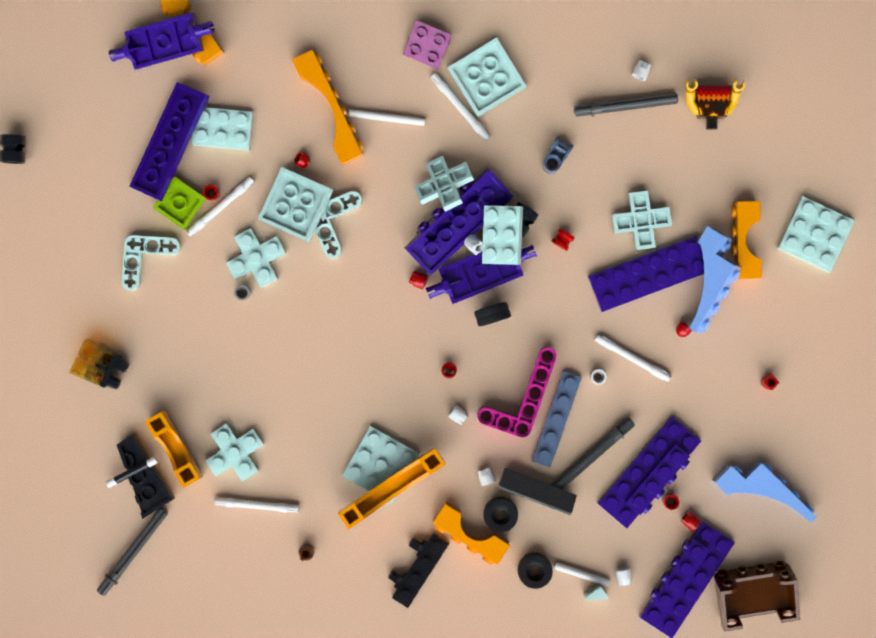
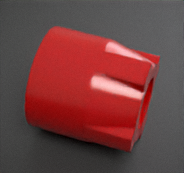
[203,185,220,201]
[409,271,429,290]
[761,374,779,390]
[662,493,680,510]
[680,511,702,532]

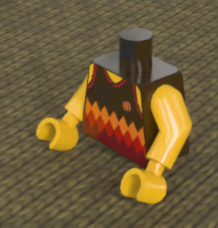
[684,78,745,130]

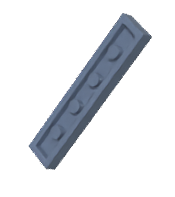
[532,371,582,467]

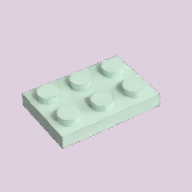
[192,107,253,151]
[482,206,523,265]

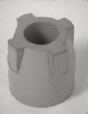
[234,285,251,301]

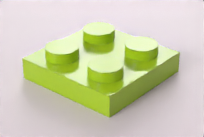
[153,176,206,230]

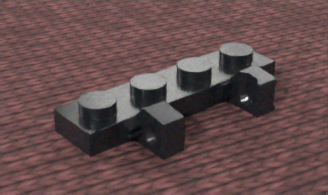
[388,533,449,608]

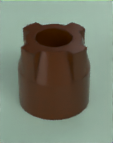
[298,544,314,561]

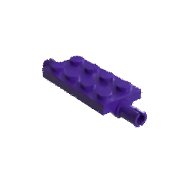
[109,13,215,70]
[426,245,537,304]

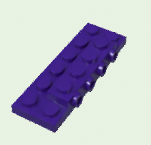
[404,168,514,276]
[597,416,701,528]
[639,521,735,638]

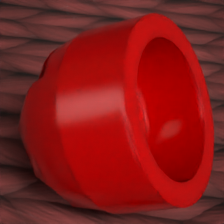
[294,151,311,168]
[676,321,692,337]
[441,363,457,379]

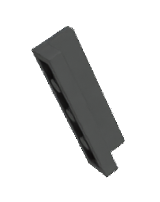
[498,468,577,515]

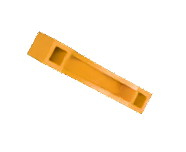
[292,50,364,166]
[338,447,446,530]

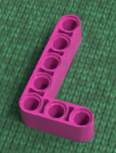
[477,347,557,438]

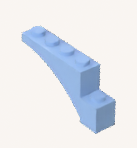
[689,226,741,333]
[712,461,817,523]

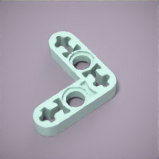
[315,191,362,259]
[122,235,181,291]

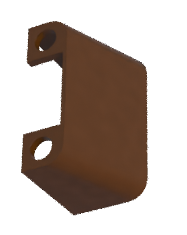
[714,561,800,632]

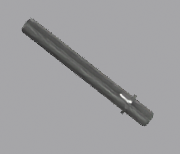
[574,93,678,117]
[551,417,635,490]
[97,508,168,596]

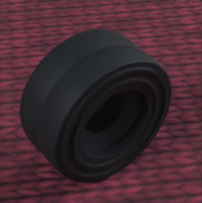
[474,302,511,327]
[483,497,518,533]
[518,553,553,589]

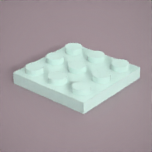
[448,37,527,118]
[258,167,333,242]
[777,196,855,273]
[342,426,420,504]

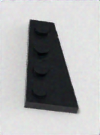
[117,434,175,519]

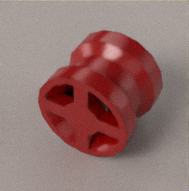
[551,228,575,251]

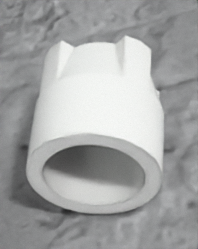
[632,60,651,81]
[464,234,483,255]
[590,369,607,385]
[448,404,468,425]
[477,467,496,486]
[615,567,632,586]

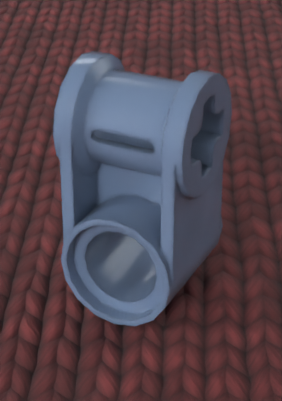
[542,136,574,174]

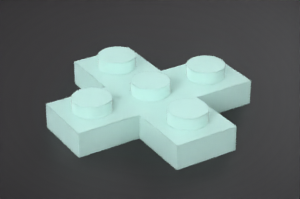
[414,155,474,211]
[612,190,672,250]
[226,228,286,288]
[206,423,264,482]

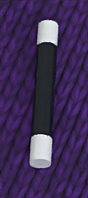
[106,456,159,488]

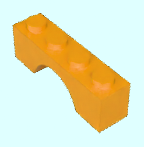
[160,0,224,66]
[731,201,762,279]
[145,410,203,488]
[433,502,510,565]

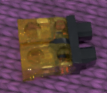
[69,339,130,389]

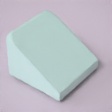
[584,584,609,600]

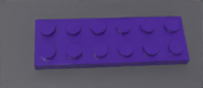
[129,82,210,201]
[588,236,704,312]

